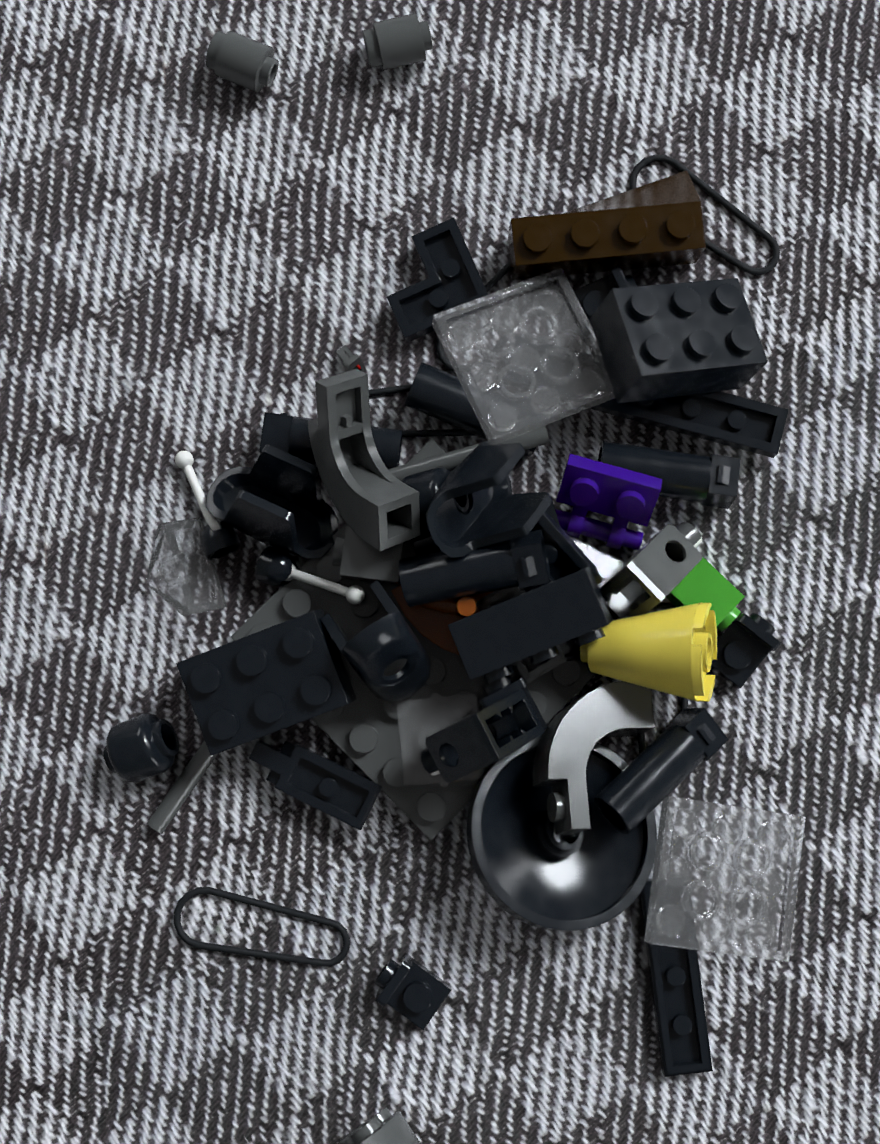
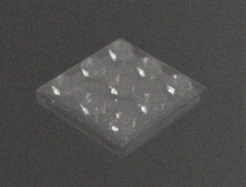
[432,268,615,445]
[644,796,806,963]

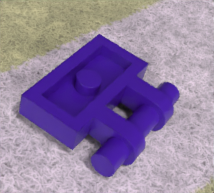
[555,454,662,550]

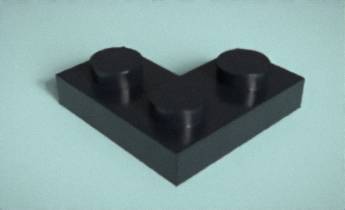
[387,217,492,343]

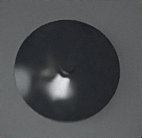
[466,735,657,932]

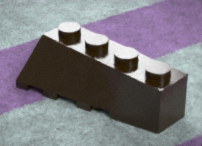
[508,171,706,280]

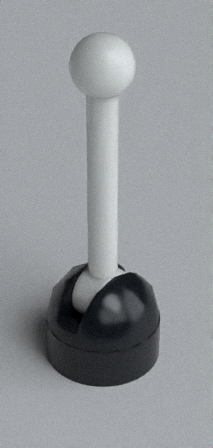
[175,451,242,560]
[256,546,365,604]

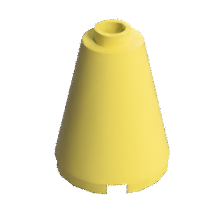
[580,603,717,702]

